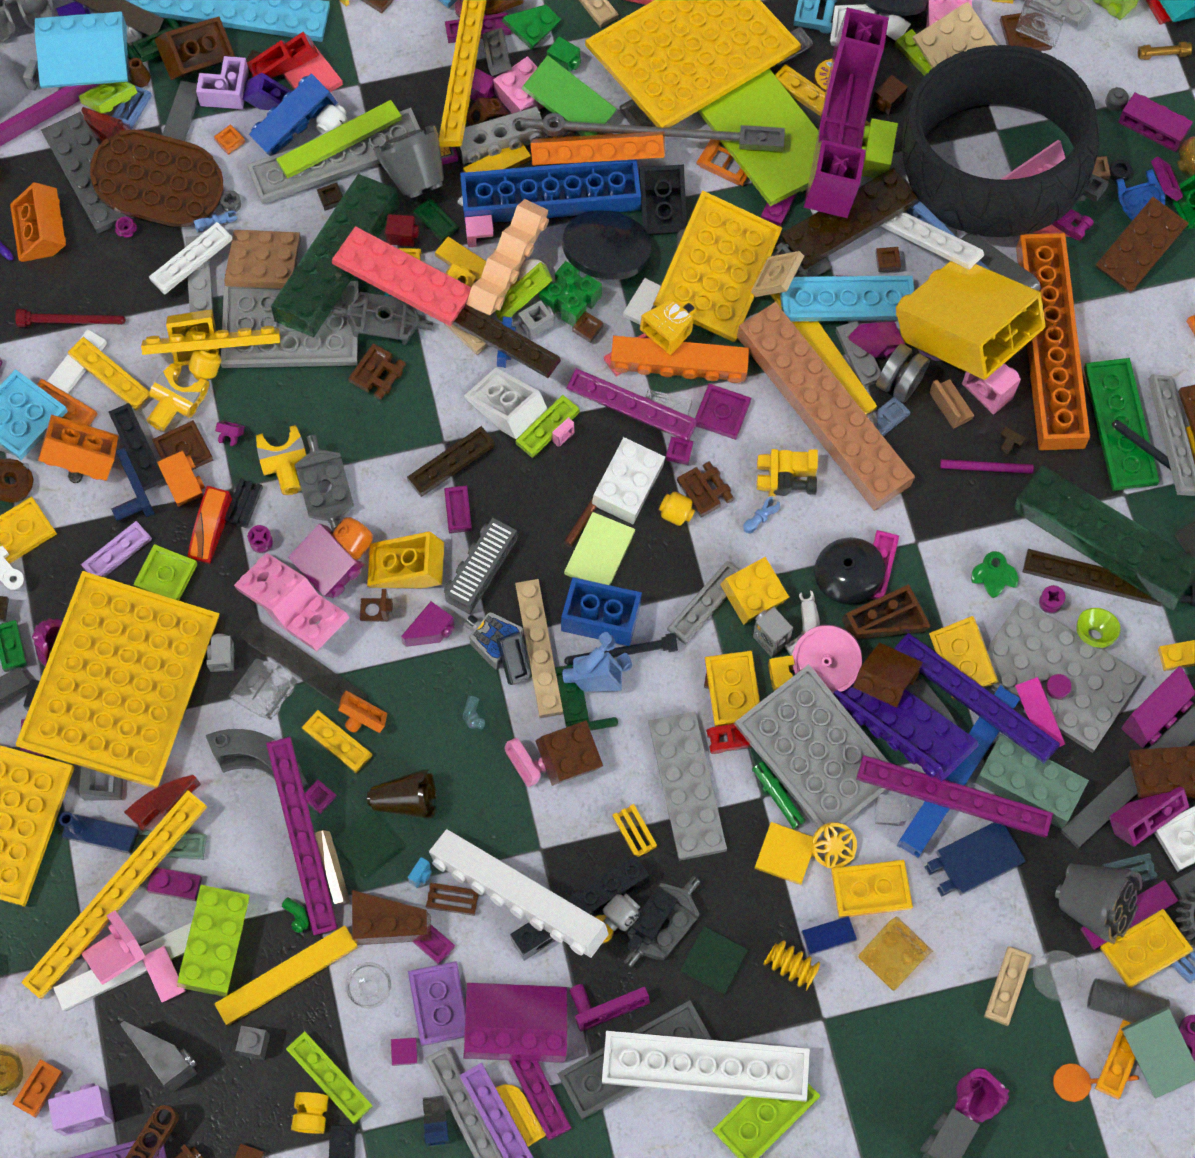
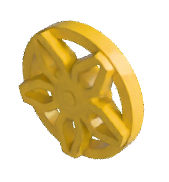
[811,822,857,868]

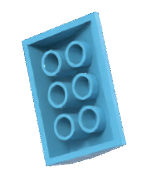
[35,12,128,88]

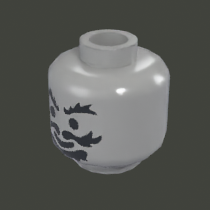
[603,894,640,931]

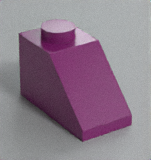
[848,321,905,359]
[401,601,455,647]

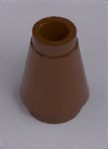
[129,58,151,88]

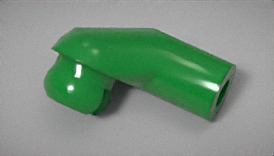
[282,897,309,933]

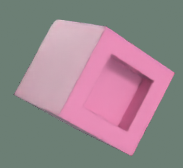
[465,215,493,248]

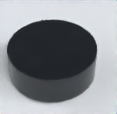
[1109,160,1132,182]

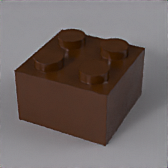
[535,721,603,786]

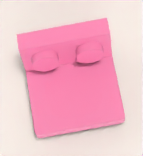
[81,910,146,985]

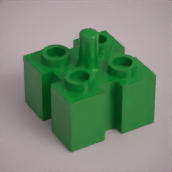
[539,261,602,327]

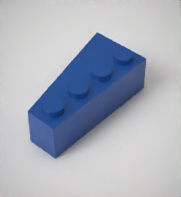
[249,73,338,156]

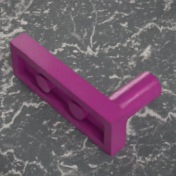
[569,984,650,1032]

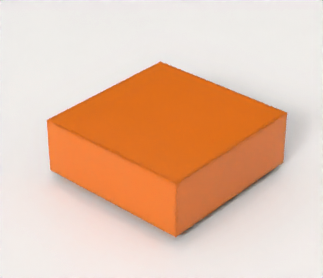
[214,124,245,155]

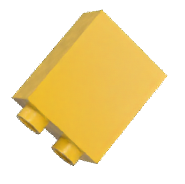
[896,261,1046,380]

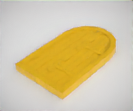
[496,1084,546,1147]

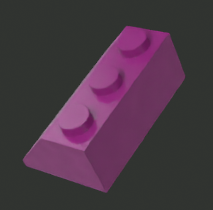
[1121,666,1195,748]

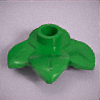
[971,551,1018,598]

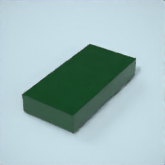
[413,198,459,243]

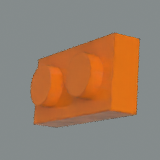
[12,1059,64,1118]

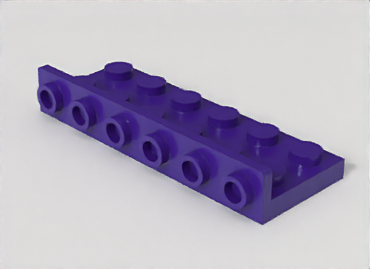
[833,682,979,782]

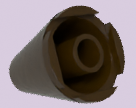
[367,769,436,818]

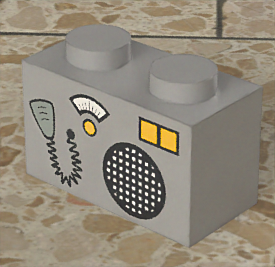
[753,607,793,658]

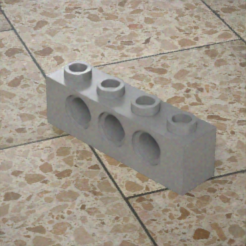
[457,107,546,164]

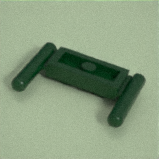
[127,18,181,63]
[555,664,618,731]

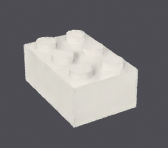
[592,437,665,524]

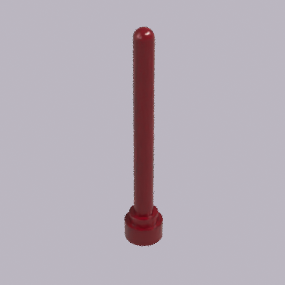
[15,309,126,327]

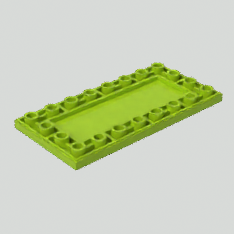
[698,69,818,206]

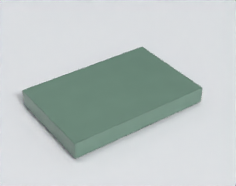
[1121,1007,1195,1099]

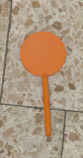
[1053,1063,1139,1102]

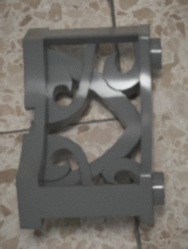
[206,729,309,788]

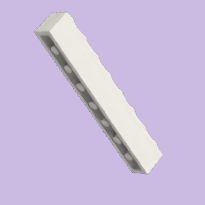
[429,829,608,958]

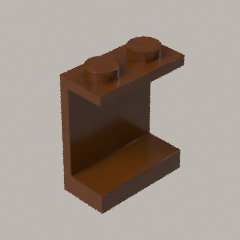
[853,642,923,708]

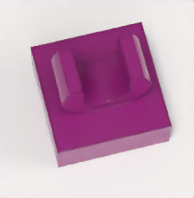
[215,420,245,446]

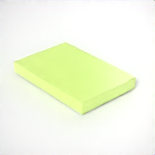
[564,512,635,585]

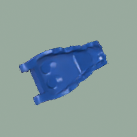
[1116,169,1165,222]

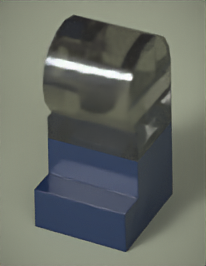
[423,1095,450,1147]

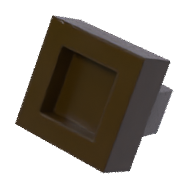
[1001,426,1026,455]

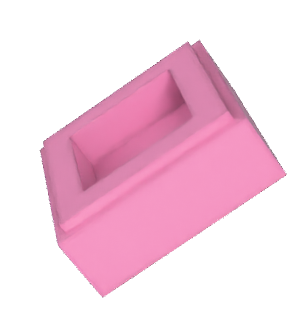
[552,417,574,447]

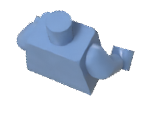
[563,632,632,692]

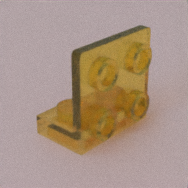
[858,916,933,991]

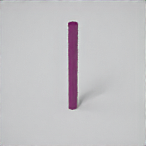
[940,459,1034,474]

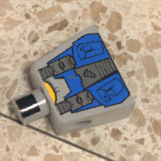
[464,612,524,670]

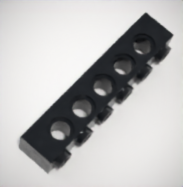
[510,855,649,961]

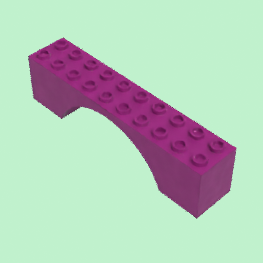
[804,7,889,218]

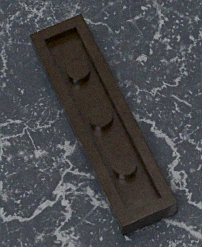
[407,426,495,497]

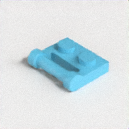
[793,0,837,34]

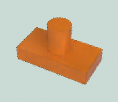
[338,690,387,733]

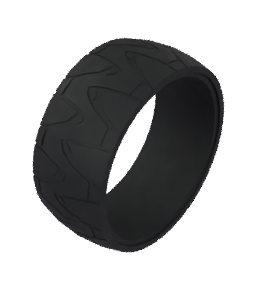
[902,45,1099,237]

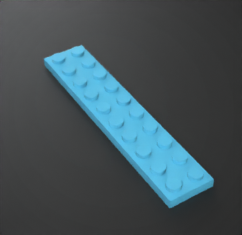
[126,0,330,42]

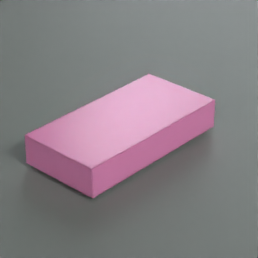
[142,946,186,1003]

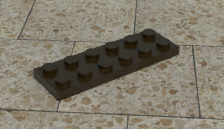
[781,167,918,269]

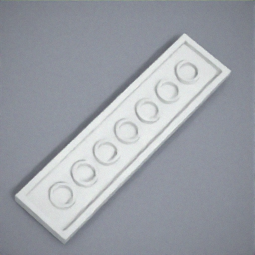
[602,1031,810,1102]

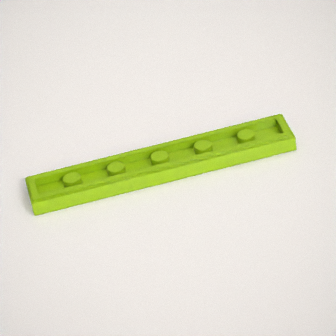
[276,100,402,179]

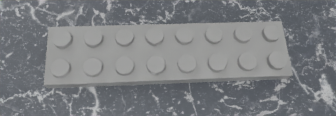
[247,108,420,204]

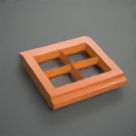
[696,140,748,186]

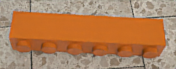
[531,131,666,165]
[610,335,749,383]

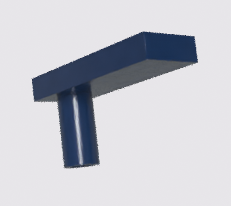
[111,448,155,521]
[59,812,139,854]

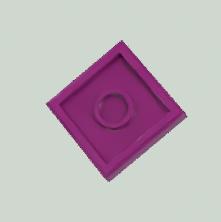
[695,384,752,440]

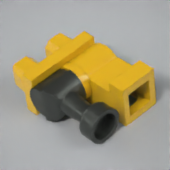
[756,449,818,497]

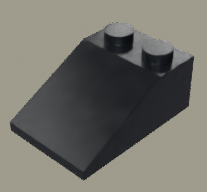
[638,164,687,234]

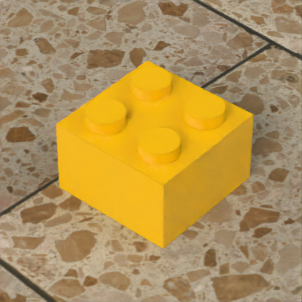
[720,557,789,625]

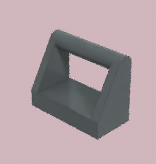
[79,766,123,801]

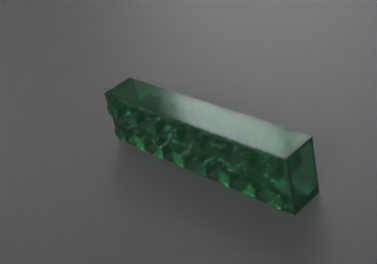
[271,174,399,338]
[1014,465,1195,611]

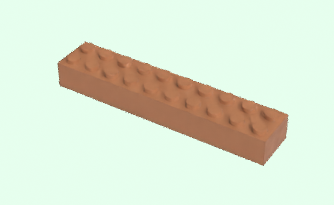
[737,302,915,511]

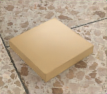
[751,251,804,297]

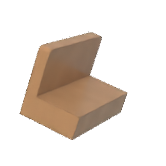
[929,379,974,429]

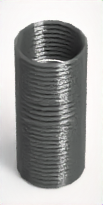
[1087,978,1170,1022]

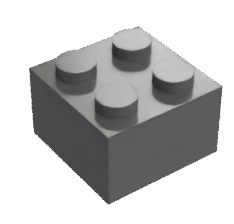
[920,1108,980,1158]

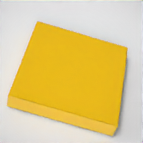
[754,822,812,885]

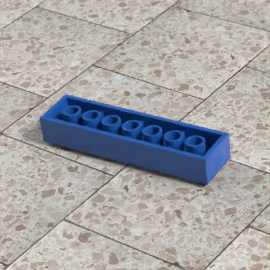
[460,159,641,225]

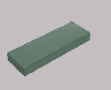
[130,830,207,860]

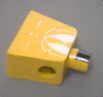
[640,300,696,355]

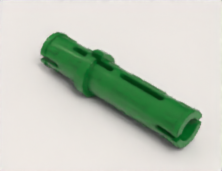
[752,761,806,830]

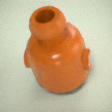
[331,517,373,560]

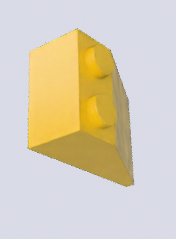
[367,531,444,589]

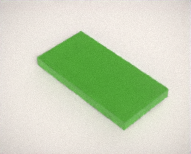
[522,56,617,136]

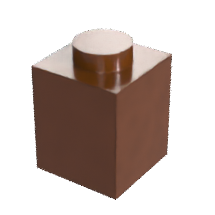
[872,75,908,115]

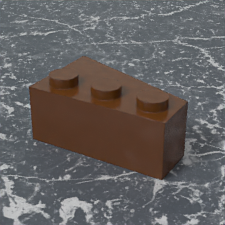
[352,890,431,945]

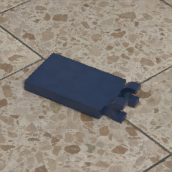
[925,822,1026,897]

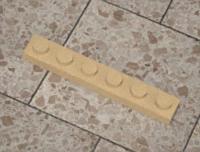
[515,579,563,718]

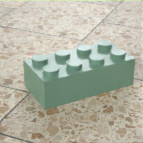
[975,734,1089,829]

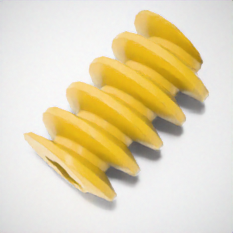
[763,940,820,991]

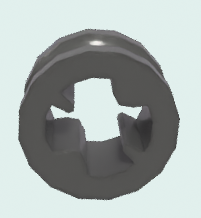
[220,190,241,212]

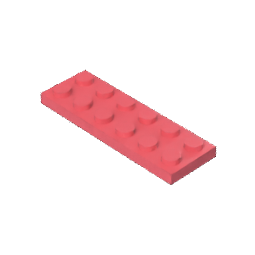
[332,226,471,327]

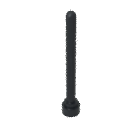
[1112,420,1171,470]
[564,632,678,665]

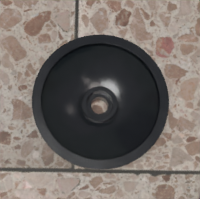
[863,0,928,16]
[814,537,885,604]

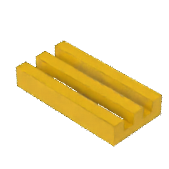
[612,803,657,857]

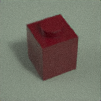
[385,214,419,247]

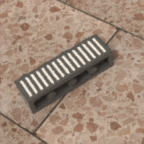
[444,518,518,615]

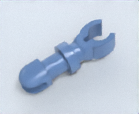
[194,210,238,232]
[743,496,780,534]

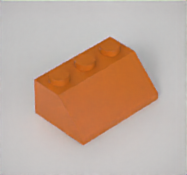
[10,182,66,262]
[38,415,119,481]

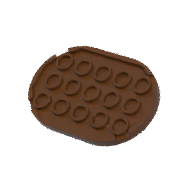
[90,129,223,227]

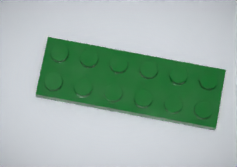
[1084,358,1160,491]

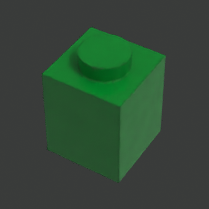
[547,36,581,73]

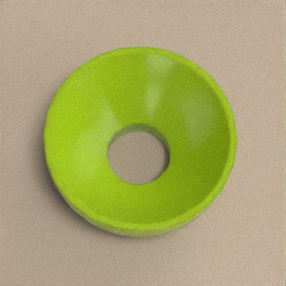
[1076,608,1120,648]

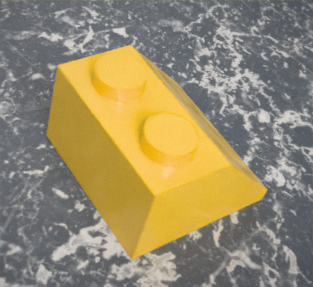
[166,309,220,366]

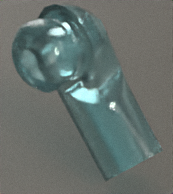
[462,696,485,731]

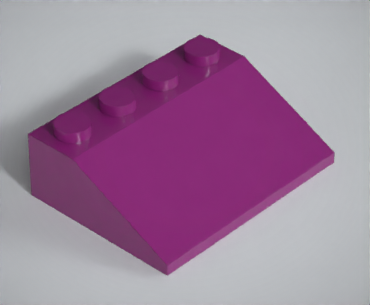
[463,983,567,1063]

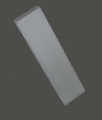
[667,561,740,645]

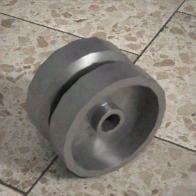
[876,343,930,402]

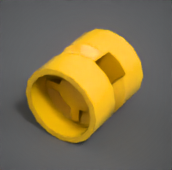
[291,1092,329,1134]

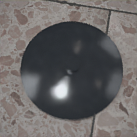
[562,211,652,280]

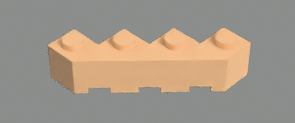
[466,199,549,315]

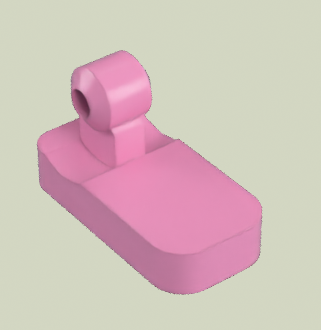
[505,738,547,787]

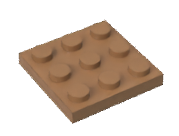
[224,230,301,289]

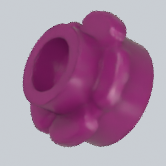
[115,217,137,238]

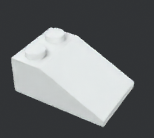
[464,368,547,439]

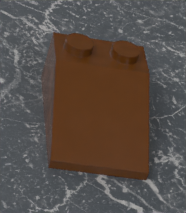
[154,16,235,80]

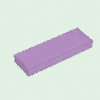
[81,521,152,578]

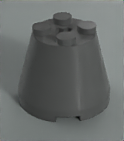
[373,125,444,198]
[1055,863,1142,944]

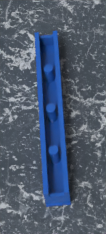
[897,685,1020,858]

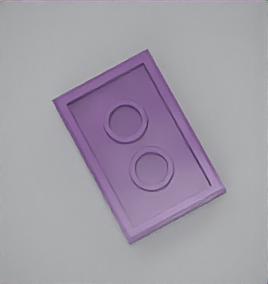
[408,961,466,1046]

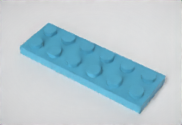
[780,276,914,322]

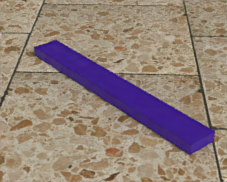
[894,633,1060,764]

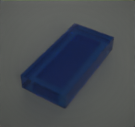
[801,916,857,956]

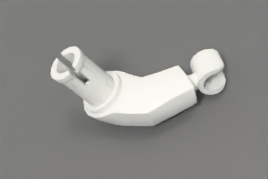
[785,591,820,655]

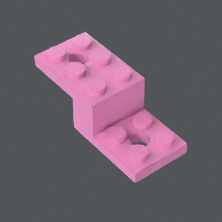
[234,553,350,651]

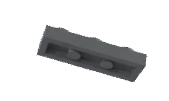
[482,27,512,76]

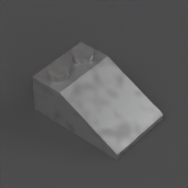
[120,1021,198,1092]

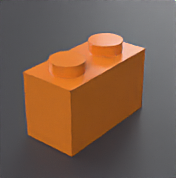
[157,451,205,507]

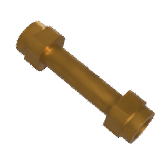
[1137,41,1192,60]

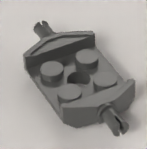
[332,292,433,345]
[295,435,354,531]
[623,876,701,968]

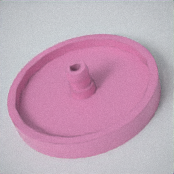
[793,625,862,693]

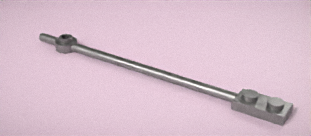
[521,113,785,152]

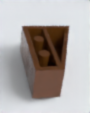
[841,584,931,640]

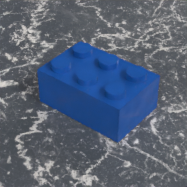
[561,577,642,646]

